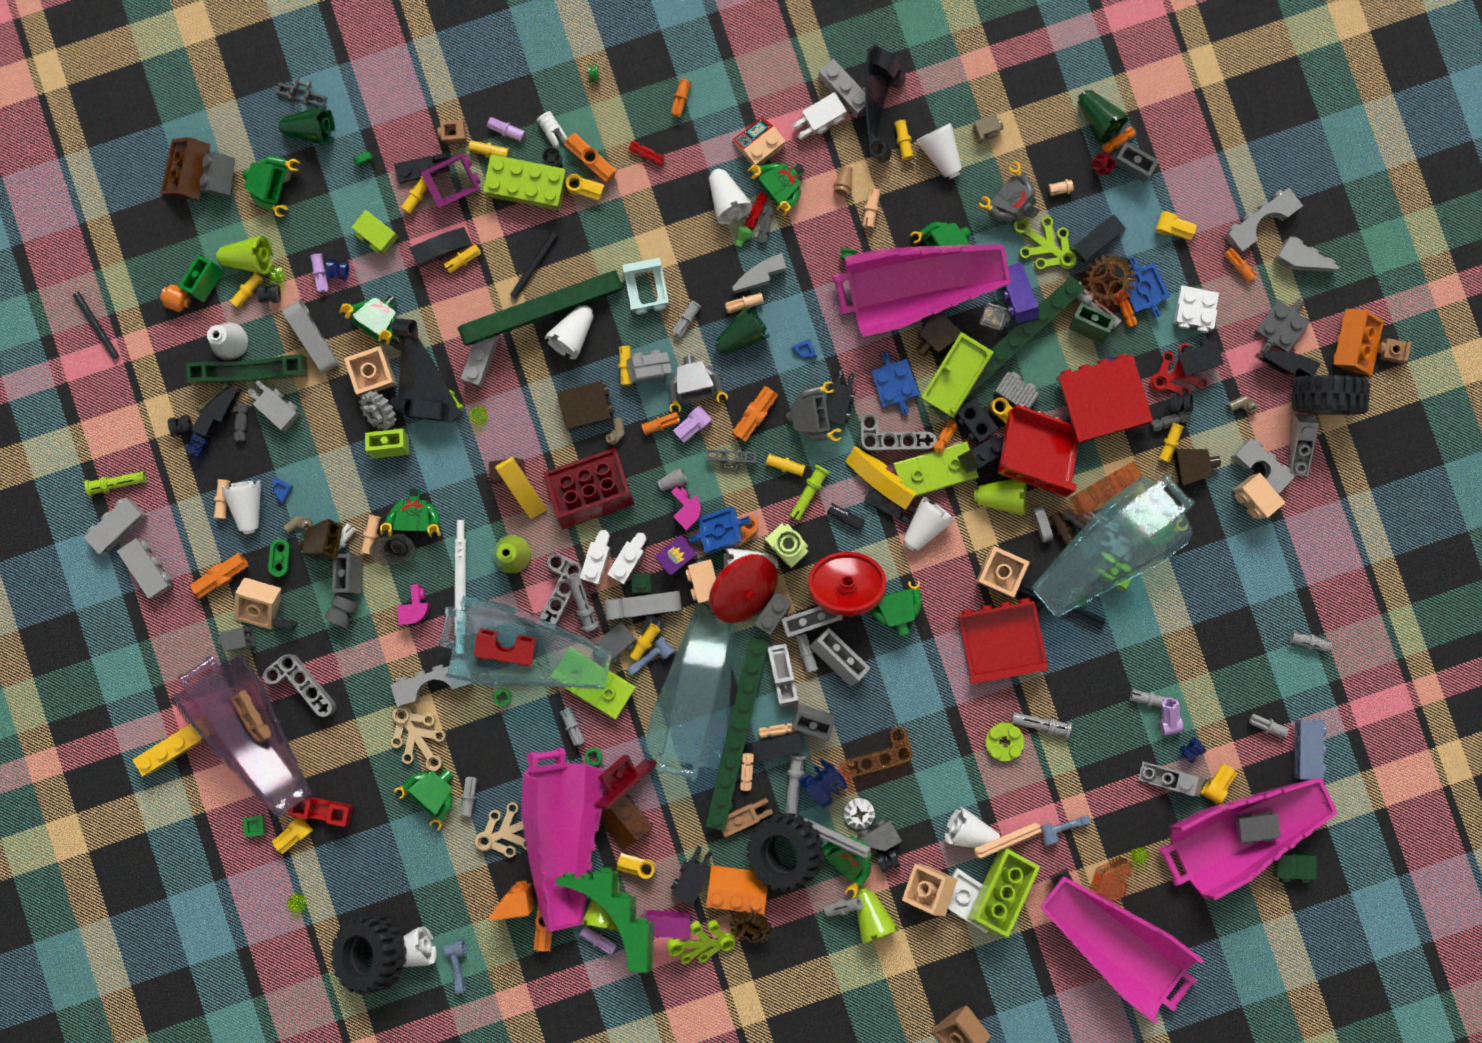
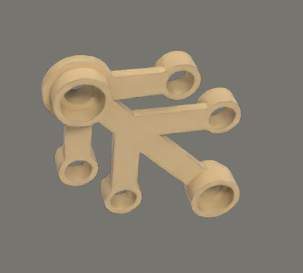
[391,705,446,771]
[475,802,527,858]

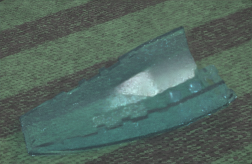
[1031,474,1195,618]
[438,596,613,689]
[643,604,734,782]

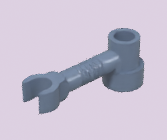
[627,637,676,676]
[1040,815,1091,846]
[444,940,467,994]

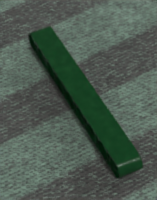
[457,270,624,346]

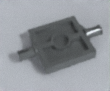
[1255,299,1310,353]

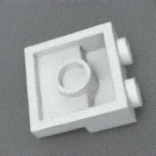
[1173,286,1219,333]

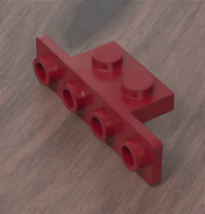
[594,755,657,810]

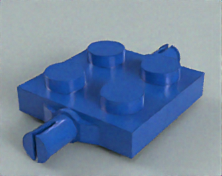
[1118,257,1170,319]
[871,351,919,415]
[689,506,751,555]

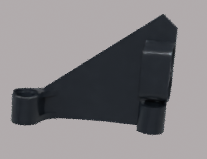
[865,44,906,163]
[389,318,461,423]

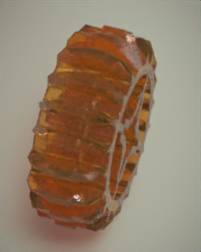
[1084,254,1136,306]

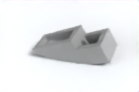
[732,253,786,294]
[768,644,799,708]

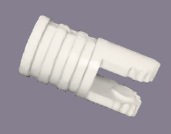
[537,111,568,148]

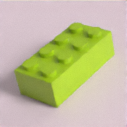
[483,154,568,211]
[967,848,1040,938]

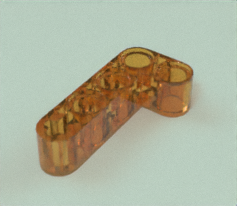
[1069,461,1143,514]
[838,725,913,778]

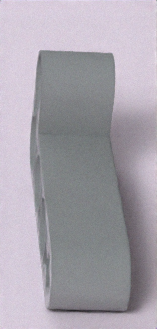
[282,299,340,374]
[860,414,936,452]
[538,554,583,631]
[604,591,682,620]
[263,654,336,717]

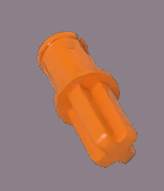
[671,78,692,117]
[1224,248,1257,283]
[641,412,680,436]

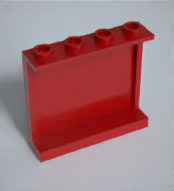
[1056,354,1153,444]
[998,405,1078,497]
[958,598,1049,684]

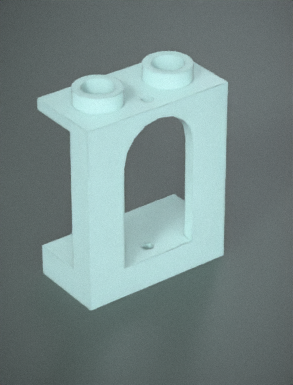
[622,258,669,315]

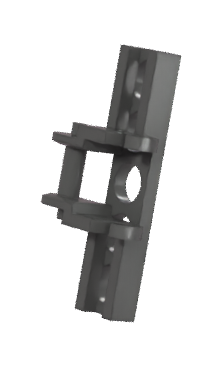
[276,78,327,107]
[706,447,757,472]

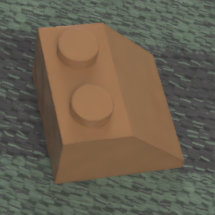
[931,1005,991,1043]

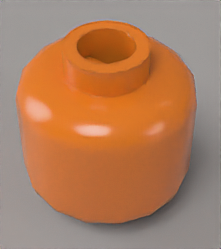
[160,284,191,312]

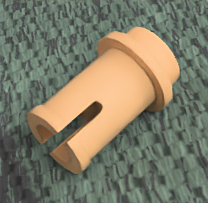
[1048,179,1074,196]

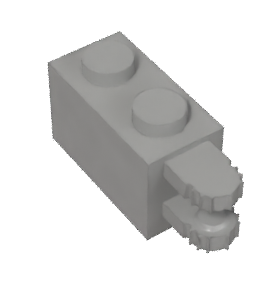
[247,380,301,432]

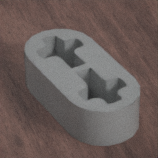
[1032,506,1053,543]

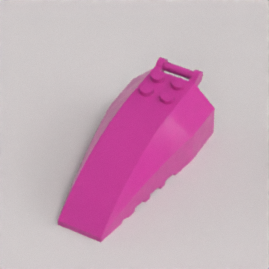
[832,244,1011,337]
[522,748,604,932]
[1158,777,1338,900]
[1040,876,1204,1024]

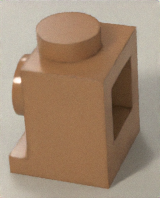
[438,119,467,144]
[1378,338,1412,363]

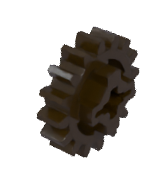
[729,911,773,944]

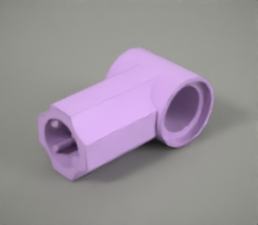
[673,406,712,443]
[1159,697,1184,736]

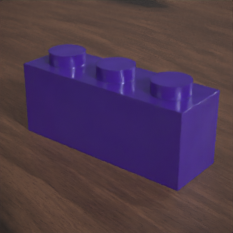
[1000,262,1039,324]

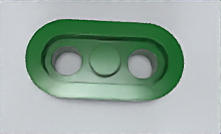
[268,539,291,577]

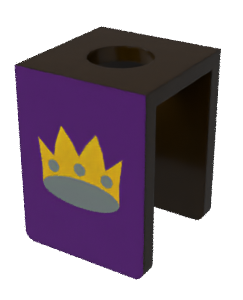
[655,535,697,575]

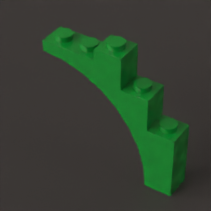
[556,867,654,973]

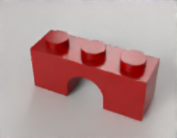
[474,628,537,667]
[288,794,354,827]

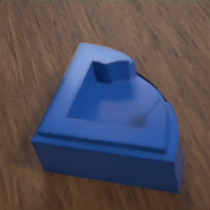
[792,339,817,358]
[273,477,293,503]

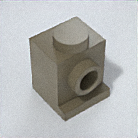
[972,114,1004,144]

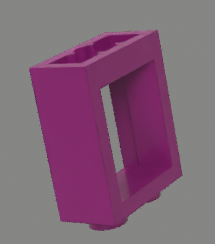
[421,153,481,208]
[640,910,691,938]

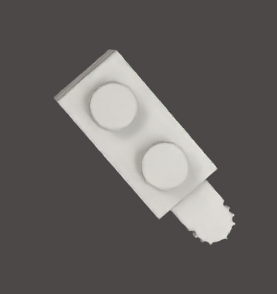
[792,92,847,139]
[580,530,611,584]
[607,533,647,584]

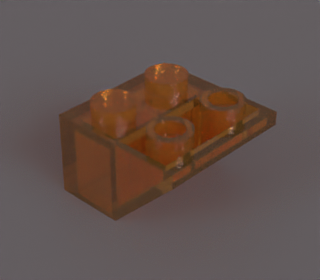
[1090,856,1133,900]

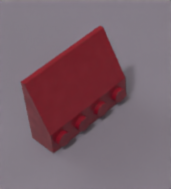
[543,447,635,530]

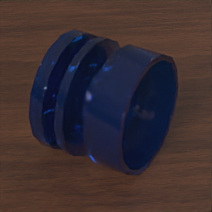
[798,758,850,810]

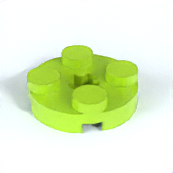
[985,722,1024,761]

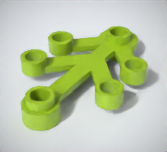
[1013,216,1077,270]
[666,920,736,964]

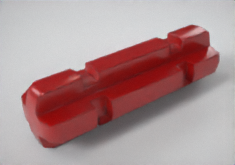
[629,141,665,166]
[745,192,768,229]

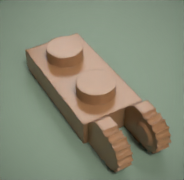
[230,690,271,743]
[721,798,773,838]

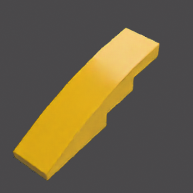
[845,446,916,510]
[495,457,547,519]

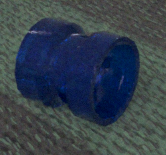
[325,259,349,281]
[183,432,210,458]
[1179,737,1207,764]

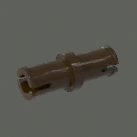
[1049,512,1078,551]

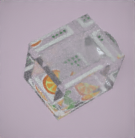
[979,303,1010,330]

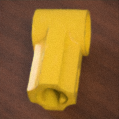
[566,174,604,201]
[1155,211,1197,241]
[989,398,1013,424]
[1201,763,1237,805]
[272,818,313,854]
[617,853,657,879]

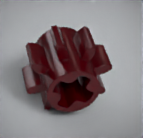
[1091,152,1115,176]

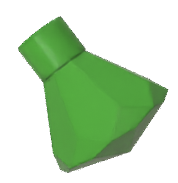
[735,226,754,247]

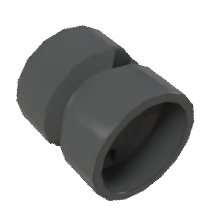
[324,593,358,628]

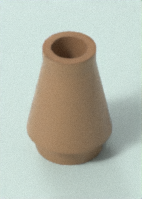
[833,166,853,196]

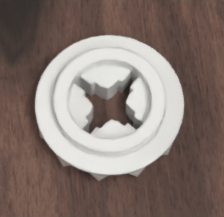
[844,798,875,829]

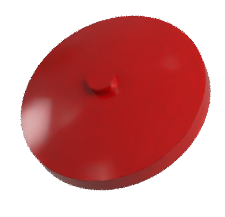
[808,552,886,616]
[709,554,778,623]

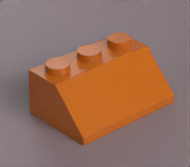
[1334,309,1384,376]
[706,865,767,914]
[489,880,536,921]

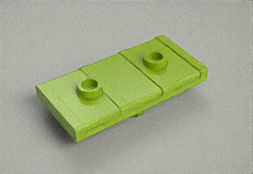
[920,332,994,418]
[893,441,978,497]
[550,647,636,720]

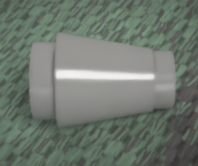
[658,468,688,491]

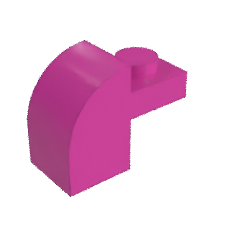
[671,487,701,531]
[397,584,431,625]

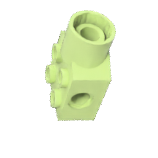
[765,524,809,568]

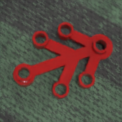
[1150,343,1208,395]

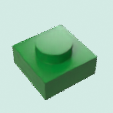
[243,815,266,837]

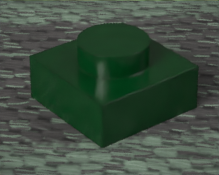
[631,573,652,593]

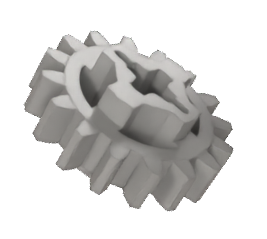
[359,390,396,431]

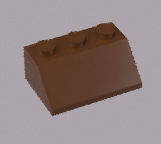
[160,137,210,200]
[600,790,653,850]

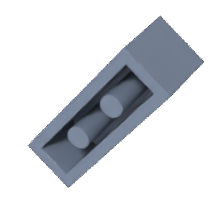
[1294,720,1327,780]

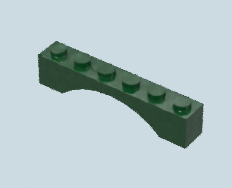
[186,354,308,385]

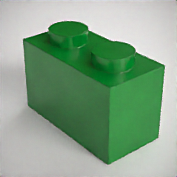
[178,254,224,303]

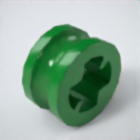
[588,64,599,82]
[839,248,857,261]
[494,689,512,706]
[585,748,603,766]

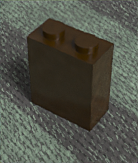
[557,381,614,431]

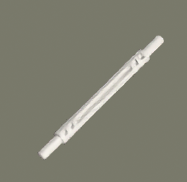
[454,520,466,654]

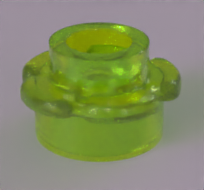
[268,265,286,283]
[469,406,488,425]
[1130,847,1149,863]
[287,893,306,913]

